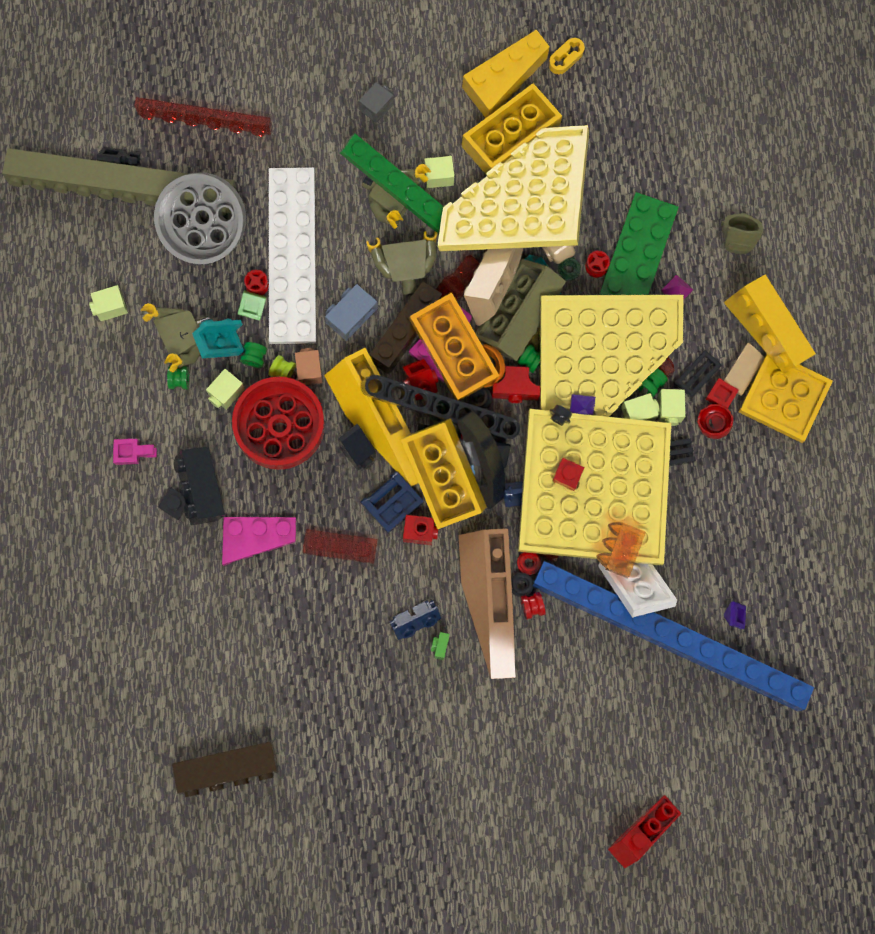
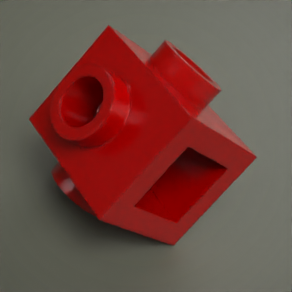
[403,359,439,401]

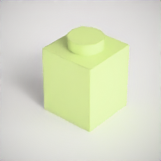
[424,156,454,188]
[89,285,128,321]
[206,369,245,410]
[658,389,685,426]
[621,393,660,421]

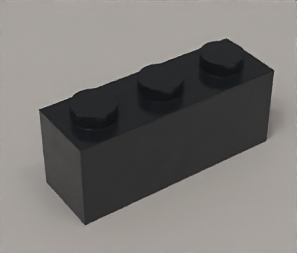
[174,446,225,525]

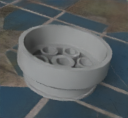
[154,172,246,264]

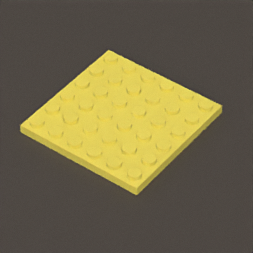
[518,409,671,565]

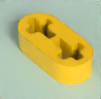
[549,38,585,75]

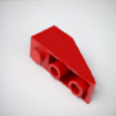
[608,795,681,869]

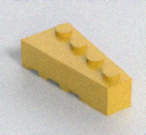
[462,30,550,118]
[723,274,816,373]

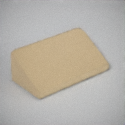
[724,343,765,396]

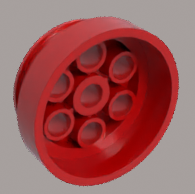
[232,377,325,470]

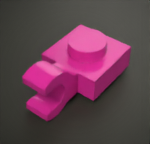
[113,439,157,465]

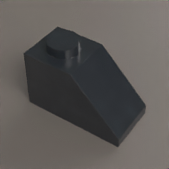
[338,424,376,471]

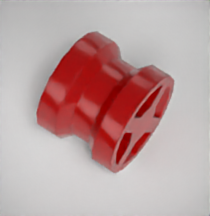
[585,251,610,278]
[244,270,269,296]
[520,592,546,620]

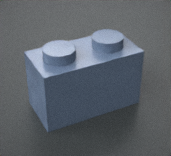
[325,284,378,341]

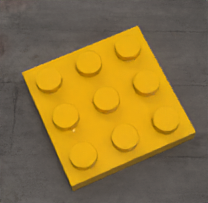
[739,354,833,443]

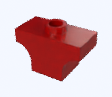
[492,366,540,403]

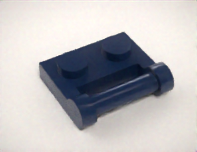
[360,471,424,534]

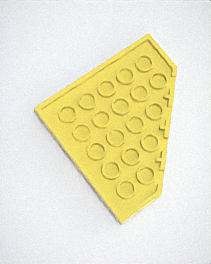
[438,125,589,251]
[540,295,683,417]

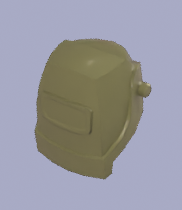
[721,213,764,254]

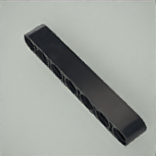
[360,375,521,439]

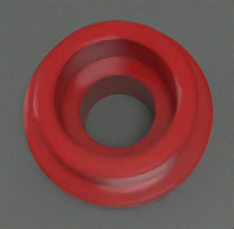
[517,552,541,575]

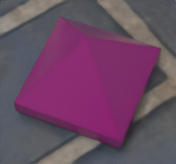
[661,275,693,300]

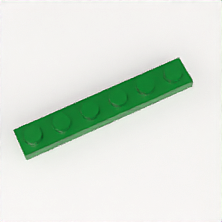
[340,133,444,234]

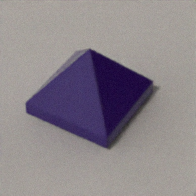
[570,394,596,415]
[724,602,746,629]

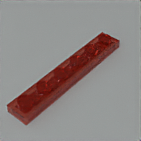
[134,97,272,137]

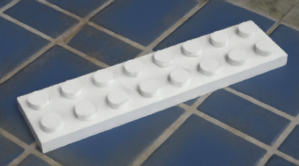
[269,168,316,344]

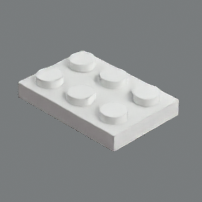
[598,559,677,617]

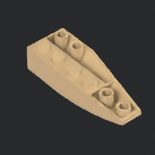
[464,248,523,326]

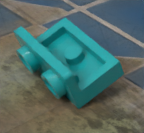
[192,319,244,359]

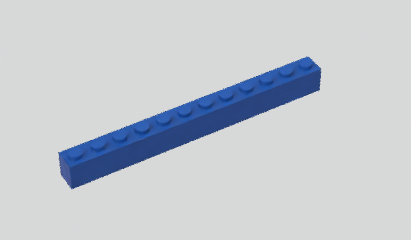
[533,561,814,711]

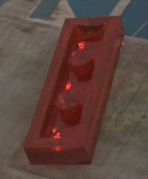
[302,529,378,564]

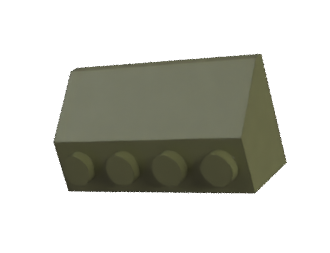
[476,259,566,361]

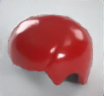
[697,404,734,439]

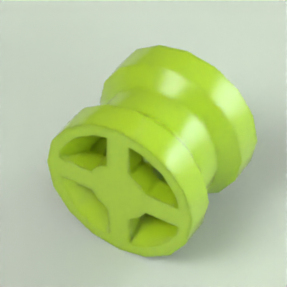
[268,355,296,378]

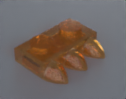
[596,522,646,578]

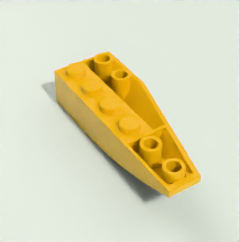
[324,348,419,487]

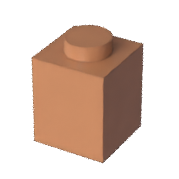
[295,348,323,385]

